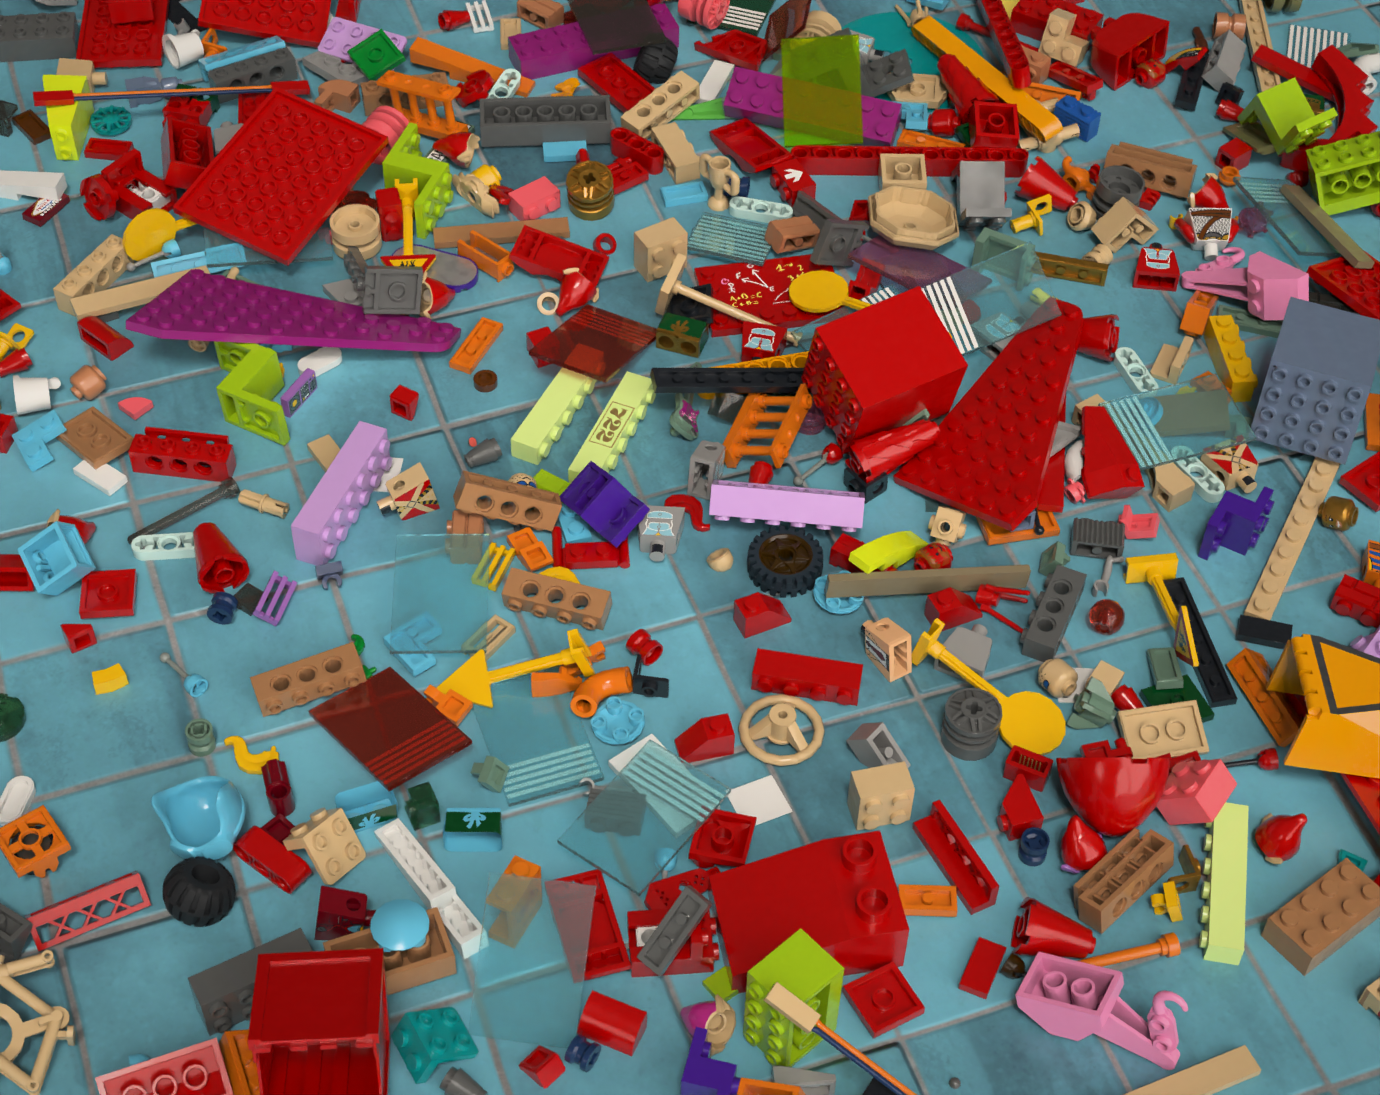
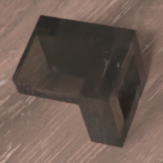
[0,100,18,137]
[708,393,746,424]

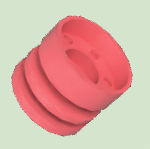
[678,0,730,30]
[361,106,409,165]

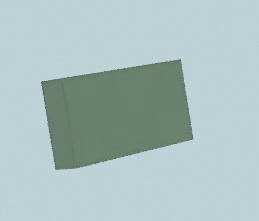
[1147,647,1184,690]

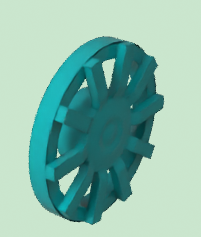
[90,105,132,136]

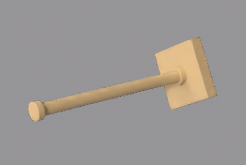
[655,253,803,347]

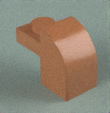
[314,79,360,113]

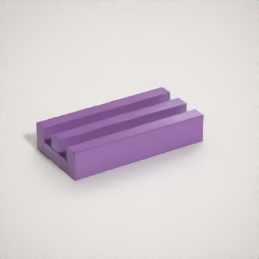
[252,570,298,626]

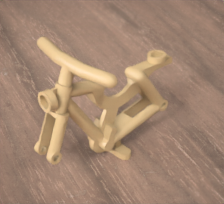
[0,950,76,1095]

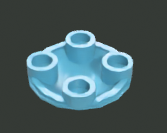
[813,570,864,614]
[591,696,645,745]
[370,899,430,952]

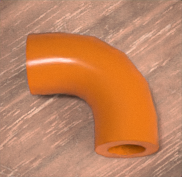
[570,666,633,718]

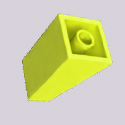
[42,74,94,160]

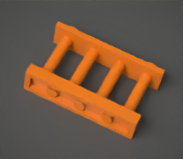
[376,70,469,139]
[722,384,812,469]

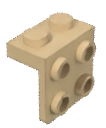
[283,807,366,885]

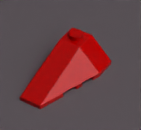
[1081,406,1145,499]

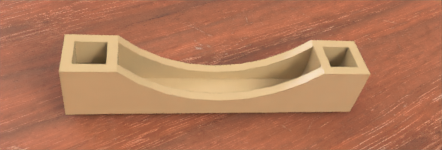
[1072,394,1195,512]

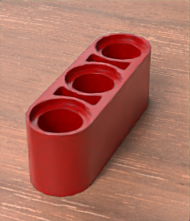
[610,127,664,175]
[233,825,312,894]

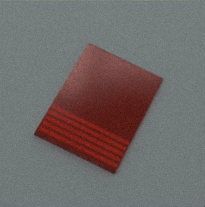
[529,304,657,383]
[309,667,472,791]

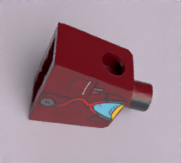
[314,886,376,940]

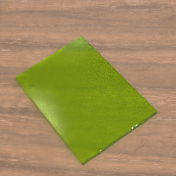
[781,34,863,148]

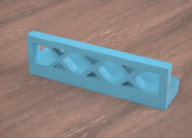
[198,36,286,82]
[149,243,247,278]

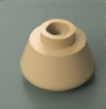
[1067,201,1097,231]

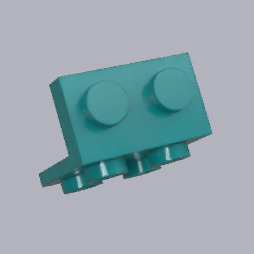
[391,1007,478,1084]

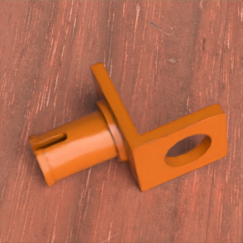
[199,28,228,68]

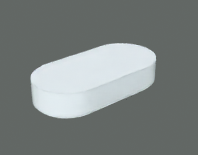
[298,347,342,377]
[0,776,36,826]

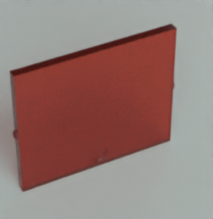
[762,0,811,62]

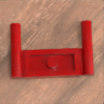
[551,526,630,569]

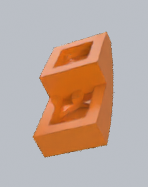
[506,526,554,572]

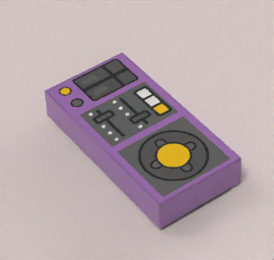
[280,368,317,418]

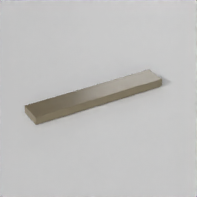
[1280,184,1375,269]

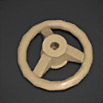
[738,694,825,766]

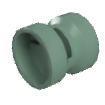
[185,719,216,757]

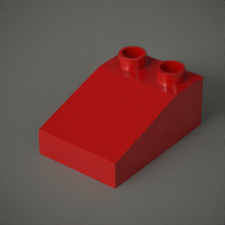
[708,830,910,993]

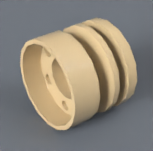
[790,10,842,50]

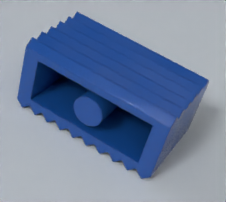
[1053,95,1101,142]

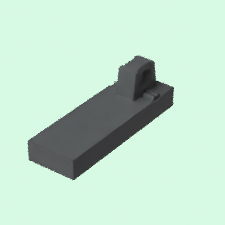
[637,885,713,976]

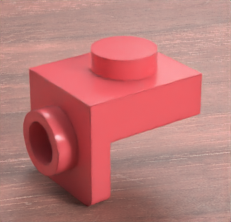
[1118,505,1160,539]

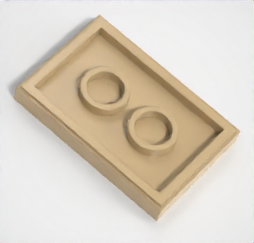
[1116,700,1210,759]

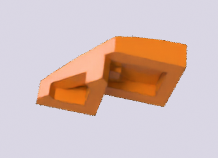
[531,666,582,697]

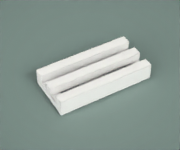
[466,0,494,33]

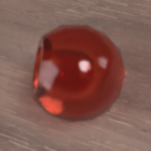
[1088,599,1125,635]

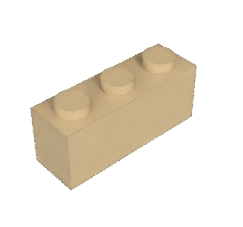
[651,122,700,184]

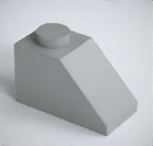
[846,722,911,768]

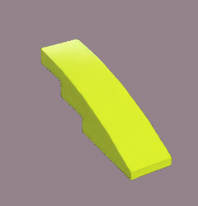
[848,531,929,574]

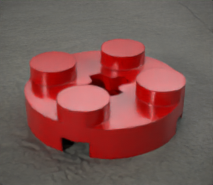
[455,70,494,107]
[80,174,119,220]

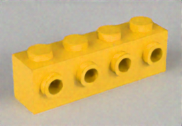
[1203,315,1258,403]

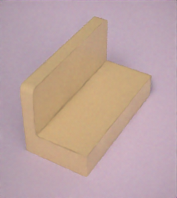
[1150,335,1194,385]

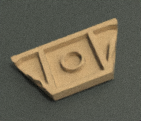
[887,72,949,109]

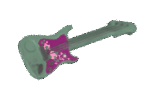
[669,362,702,441]

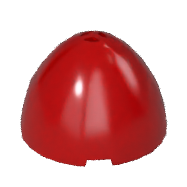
[1056,757,1170,837]

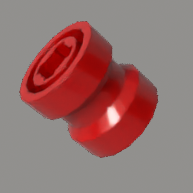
[626,629,663,666]

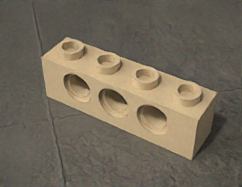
[621,71,700,139]
[53,234,134,317]

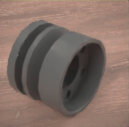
[1091,165,1145,219]
[940,688,1003,761]

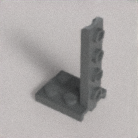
[792,191,869,267]
[344,246,423,314]

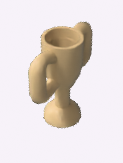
[699,153,740,211]

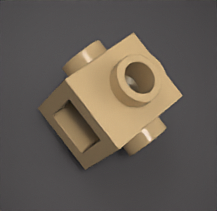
[928,506,967,546]

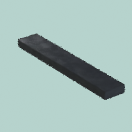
[1163,577,1238,708]

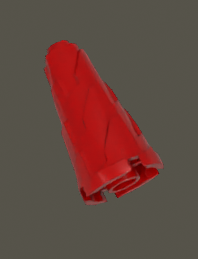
[937,54,1001,124]
[842,419,940,483]

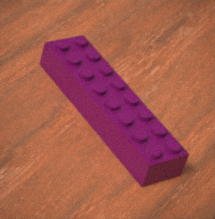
[508,3,679,80]
[723,66,902,146]

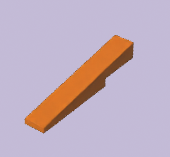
[409,37,535,97]

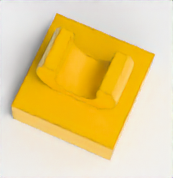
[1151,881,1183,922]

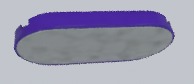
[392,244,479,293]

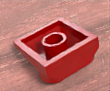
[689,806,757,868]

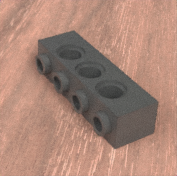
[208,47,298,104]
[1020,564,1087,662]

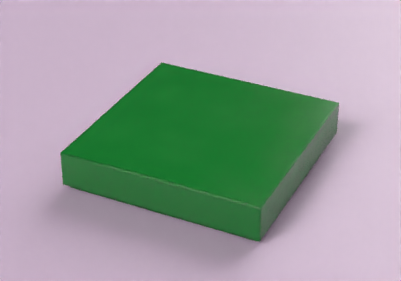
[347,29,406,81]

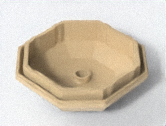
[868,185,959,250]

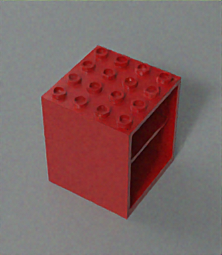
[802,286,968,455]

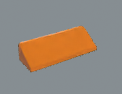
[219,1029,260,1095]

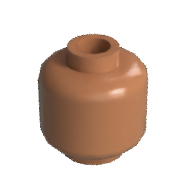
[70,365,107,401]

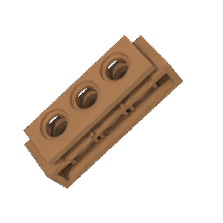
[1104,142,1198,198]
[1073,828,1174,934]

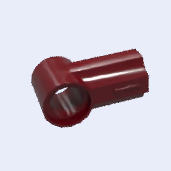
[261,759,295,817]

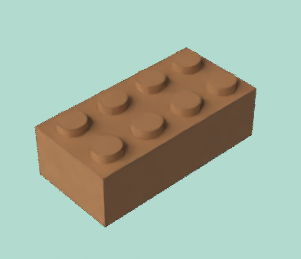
[1261,858,1380,976]
[323,907,457,995]

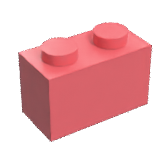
[508,176,561,221]

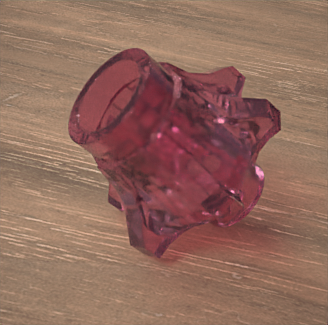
[1238,203,1272,238]

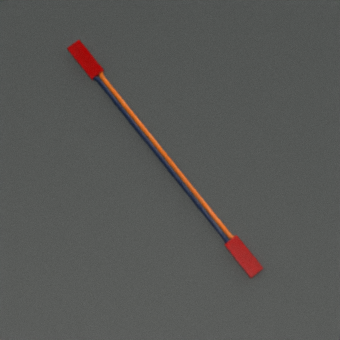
[33,80,310,106]

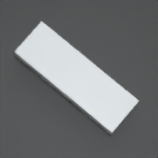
[694,60,734,104]

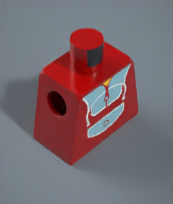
[1132,243,1180,292]
[741,321,788,362]

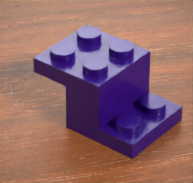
[559,461,650,548]
[1198,486,1275,560]
[681,1027,741,1095]

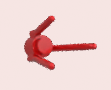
[975,584,1030,634]

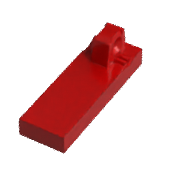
[1048,61,1103,101]

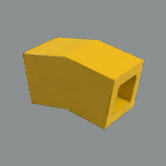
[92,663,129,695]

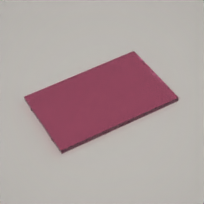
[847,235,993,310]

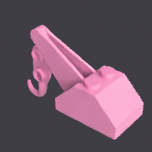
[1181,247,1309,320]
[1015,952,1188,1070]

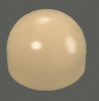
[537,292,559,315]
[706,548,733,572]

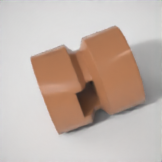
[1212,12,1246,41]

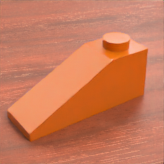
[1180,290,1220,336]

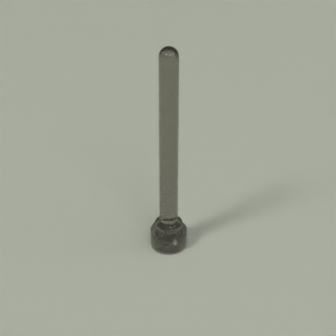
[127,477,240,544]

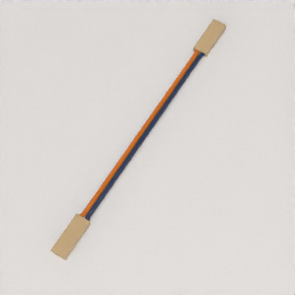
[764,982,917,1095]

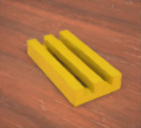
[472,542,516,591]

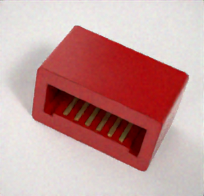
[1003,745,1053,792]

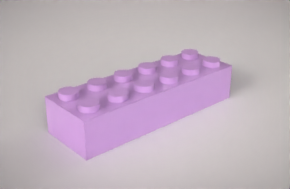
[291,421,392,566]
[709,479,865,532]

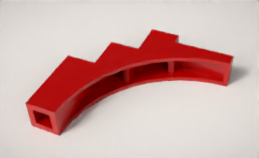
[1311,45,1378,140]

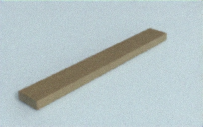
[824,564,1031,598]

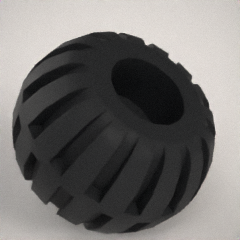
[633,35,678,84]
[162,857,236,927]

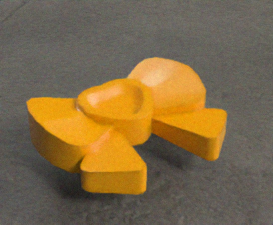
[551,78,580,97]

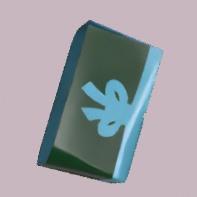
[334,780,398,833]
[443,808,502,852]

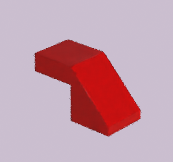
[848,260,885,302]

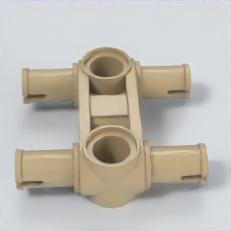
[1016,97,1080,153]

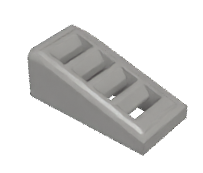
[771,1066,836,1095]

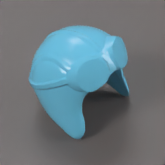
[151,776,245,860]

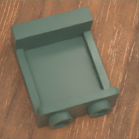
[970,227,1036,292]

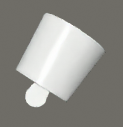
[162,29,204,69]
[13,375,61,415]

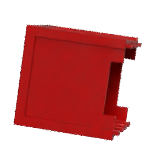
[248,948,391,1095]

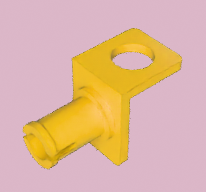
[1010,194,1052,236]
[0,323,34,361]

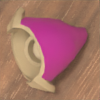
[680,994,736,1057]

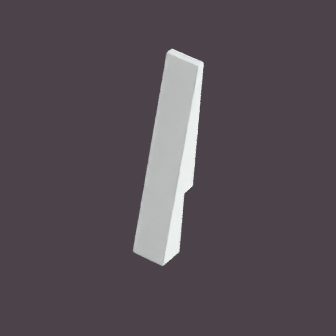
[0,170,67,201]
[374,818,489,960]

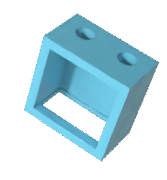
[17,521,96,596]

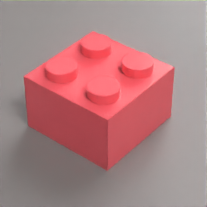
[1156,759,1237,825]

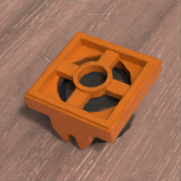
[0,805,71,878]

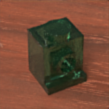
[404,781,441,831]

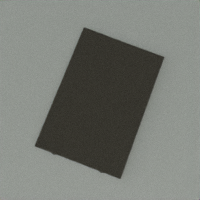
[567,0,667,55]

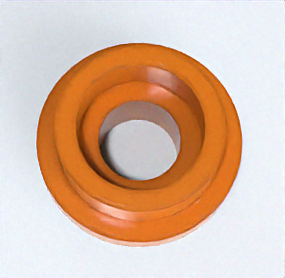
[1218,166,1240,186]

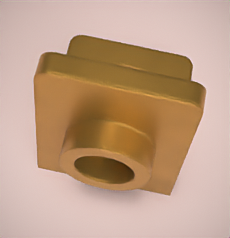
[1167,844,1201,894]

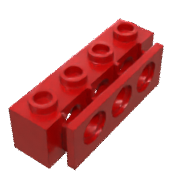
[128,427,236,483]

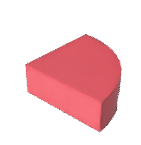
[118,397,154,420]

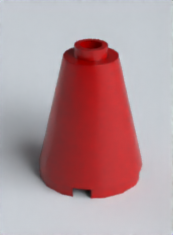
[1015,156,1079,212]
[1077,314,1120,362]
[193,522,249,593]
[1011,897,1096,958]

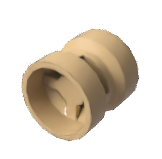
[1081,244,1113,264]

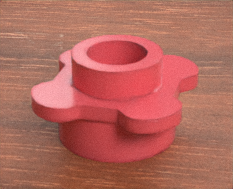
[1064,478,1086,504]

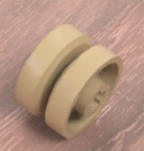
[330,204,382,260]

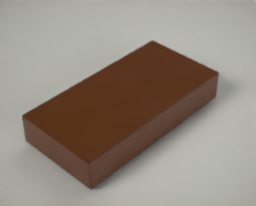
[12,109,51,145]

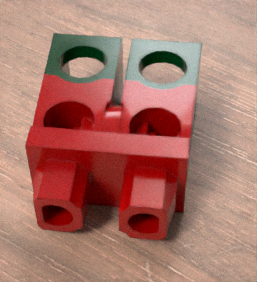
[162,83,220,129]

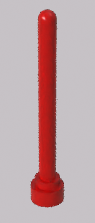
[956,13,1039,52]

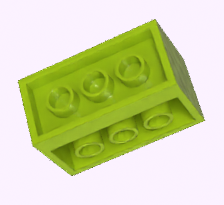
[1306,131,1380,215]
[743,928,844,1067]

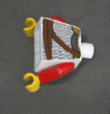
[1169,208,1239,261]

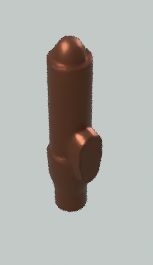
[1192,27,1209,54]

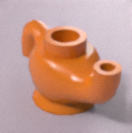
[1062,156,1096,200]

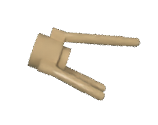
[895,0,928,27]

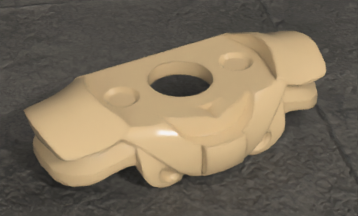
[452,172,500,218]

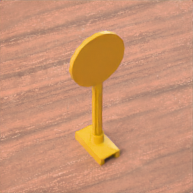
[122,208,197,261]
[789,270,872,313]
[912,618,1066,755]

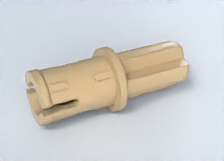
[238,489,289,519]

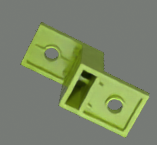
[1237,77,1338,155]
[382,122,454,239]
[214,341,290,446]

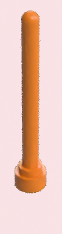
[1077,932,1181,967]

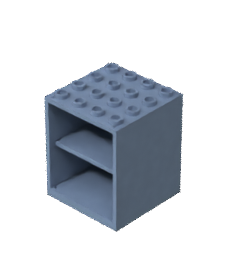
[1248,297,1380,465]

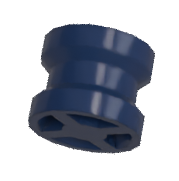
[207,592,238,625]
[565,1034,601,1073]

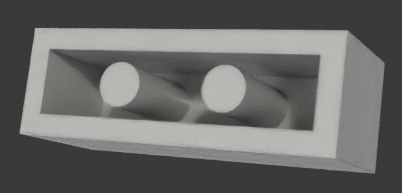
[1202,29,1247,92]

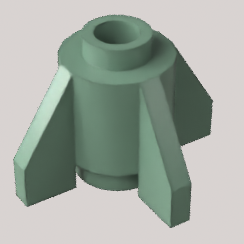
[1066,676,1116,729]

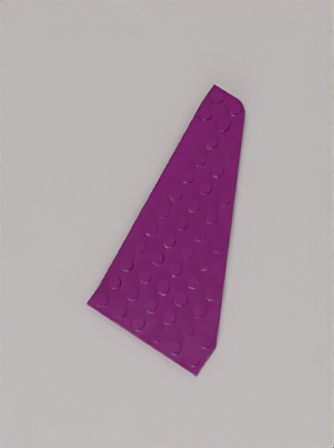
[126,269,461,352]

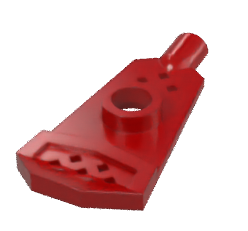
[644,866,720,910]

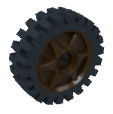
[747,526,823,598]

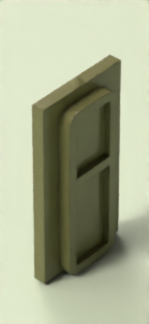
[1223,122,1276,155]

